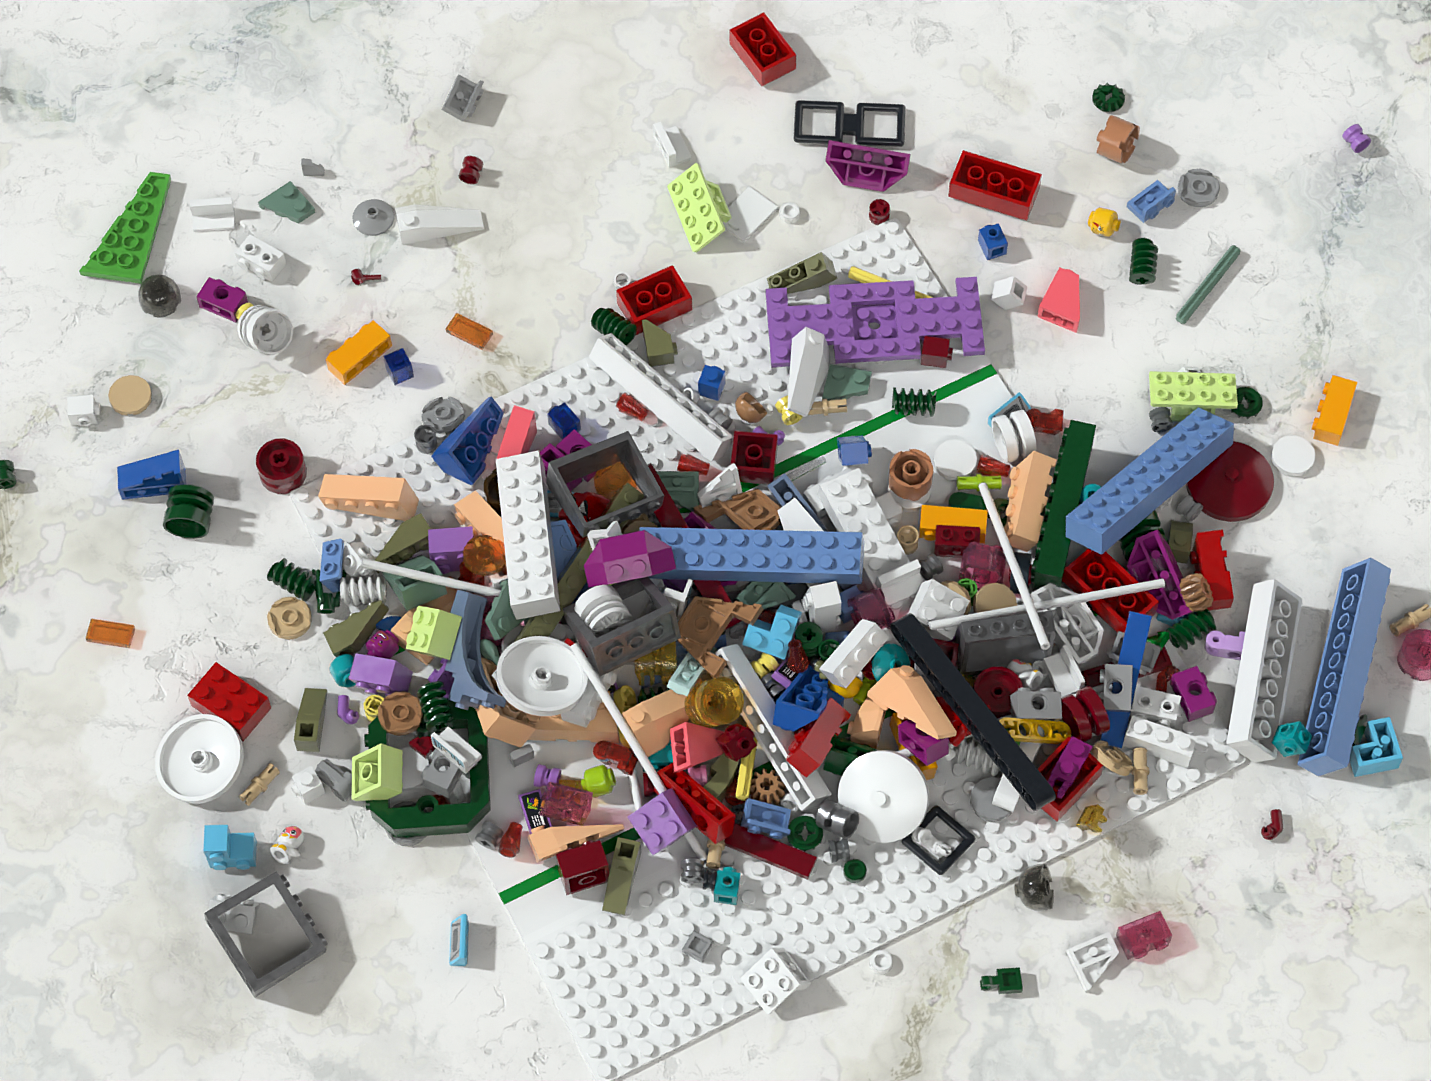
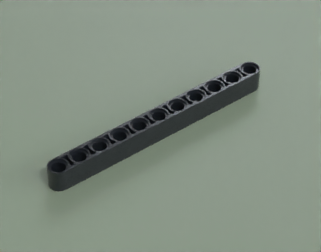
[890,613,1056,811]

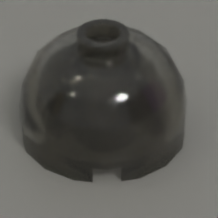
[138,274,181,318]
[1014,864,1054,911]

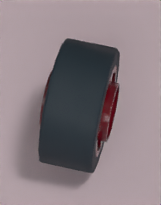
[1009,552,1033,594]

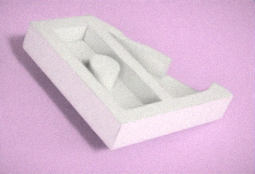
[697,463,742,508]
[1066,932,1119,992]

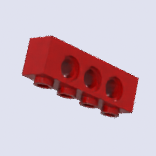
[654,763,736,844]

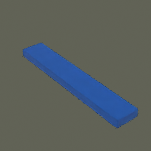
[1100,611,1152,749]

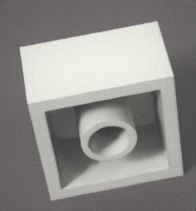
[908,579,970,641]

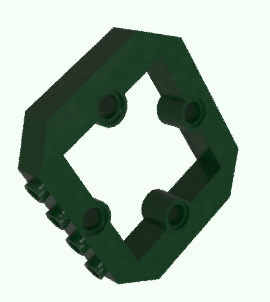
[364,700,491,838]

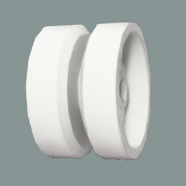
[992,409,1037,463]

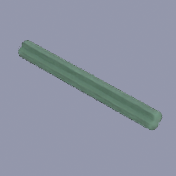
[1176,245,1241,324]

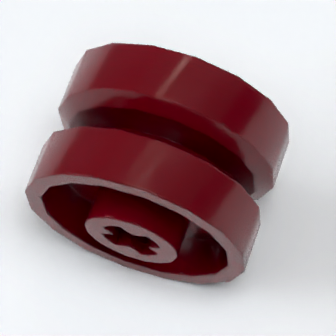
[256,438,307,494]
[973,666,1023,719]
[1061,686,1110,742]

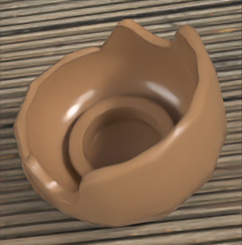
[735,392,767,423]

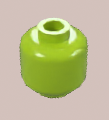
[581,765,616,798]

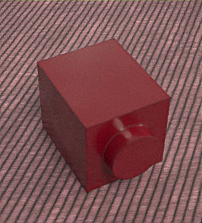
[921,336,953,368]

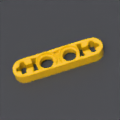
[999,717,1071,744]

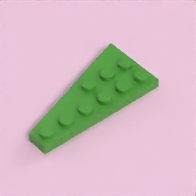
[79,172,171,284]

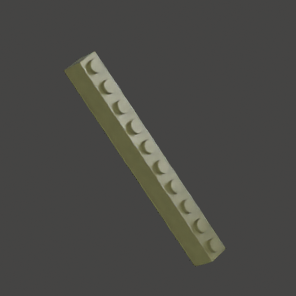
[513,482,644,643]

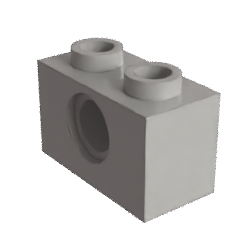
[1099,664,1133,712]
[1010,688,1062,721]
[421,748,463,798]

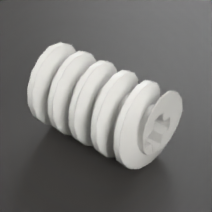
[340,577,387,605]
[954,738,1000,777]

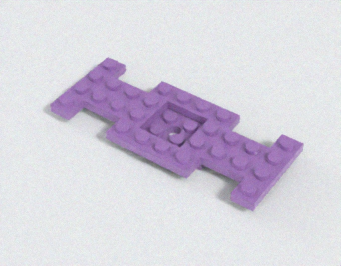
[765,277,985,368]

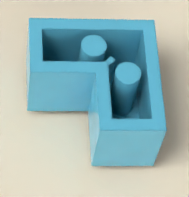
[742,605,802,660]
[1350,717,1403,777]
[203,825,257,870]

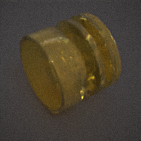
[634,641,677,686]
[685,677,744,728]

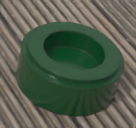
[843,859,867,883]

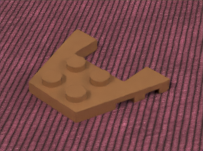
[694,488,781,530]
[677,596,764,680]

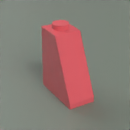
[1038,267,1080,333]
[497,405,537,459]
[670,722,724,773]

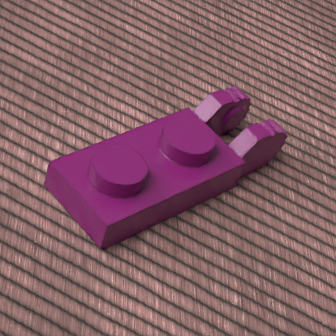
[1048,736,1093,799]

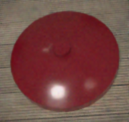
[1186,441,1274,522]

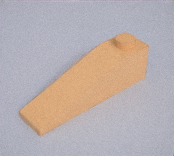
[391,576,466,666]
[847,664,896,749]
[867,665,957,739]
[622,678,711,757]
[528,824,625,862]

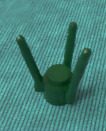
[312,569,346,614]

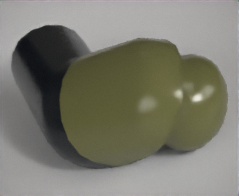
[808,656,828,679]

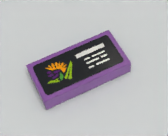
[771,654,806,689]
[518,789,552,834]

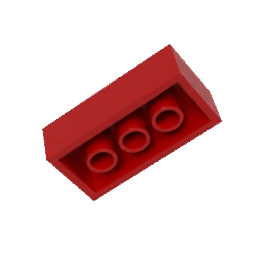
[948,150,1042,221]
[1062,549,1159,633]

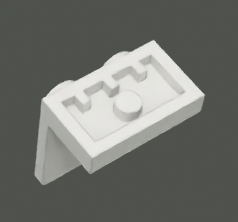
[741,948,811,1014]

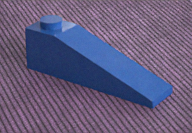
[431,396,504,485]
[773,663,828,731]

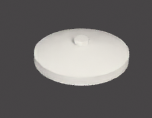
[496,636,588,716]
[155,714,244,804]
[838,750,929,843]

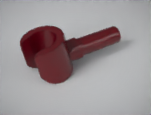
[351,269,381,285]

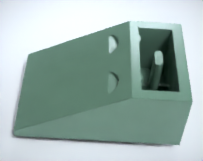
[382,554,447,611]

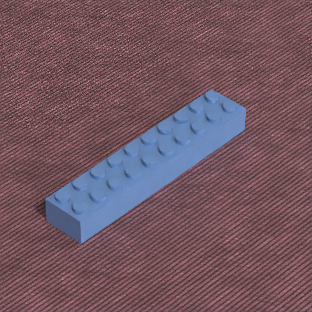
[1066,407,1234,555]
[639,527,865,584]
[1297,558,1391,776]

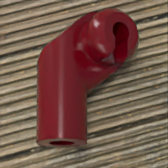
[1261,809,1283,840]

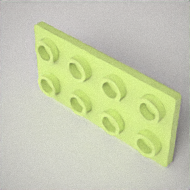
[667,163,732,253]
[1149,371,1238,422]

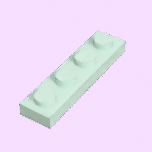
[667,647,717,696]

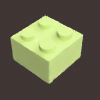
[406,606,462,660]

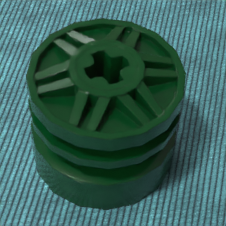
[163,484,214,539]
[1119,510,1169,561]

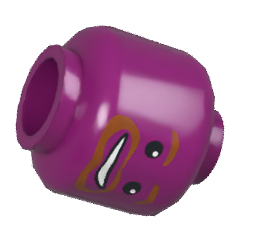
[366,630,399,659]

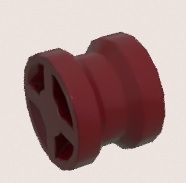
[869,199,890,225]

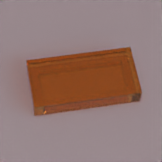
[446,313,493,350]
[85,619,135,648]

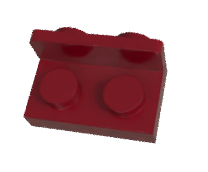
[934,525,980,559]

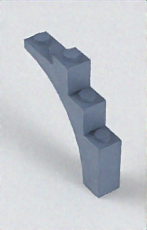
[445,590,506,710]

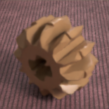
[1179,573,1213,612]
[749,769,786,805]

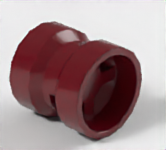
[458,156,484,184]

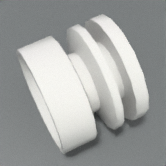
[237,305,293,355]
[574,585,633,638]

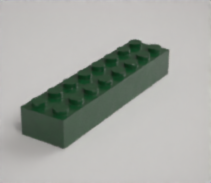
[1031,420,1096,592]

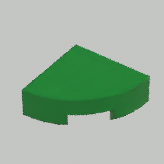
[1147,631,1170,651]

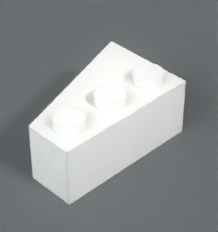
[801,581,842,636]

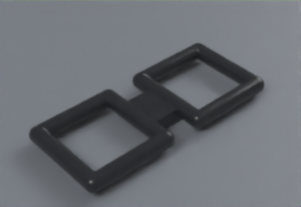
[793,100,906,147]
[901,805,976,875]

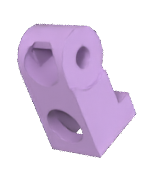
[1205,631,1245,660]

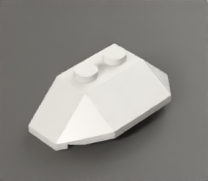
[1031,583,1104,665]

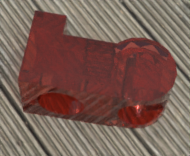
[1026,408,1064,435]
[593,741,638,776]

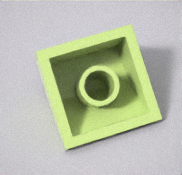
[352,743,403,801]

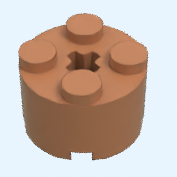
[1097,115,1140,163]
[889,449,933,501]

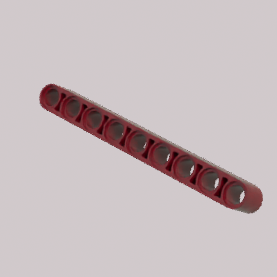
[643,463,742,632]

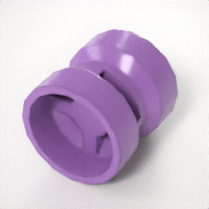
[1342,124,1371,153]
[534,764,562,791]

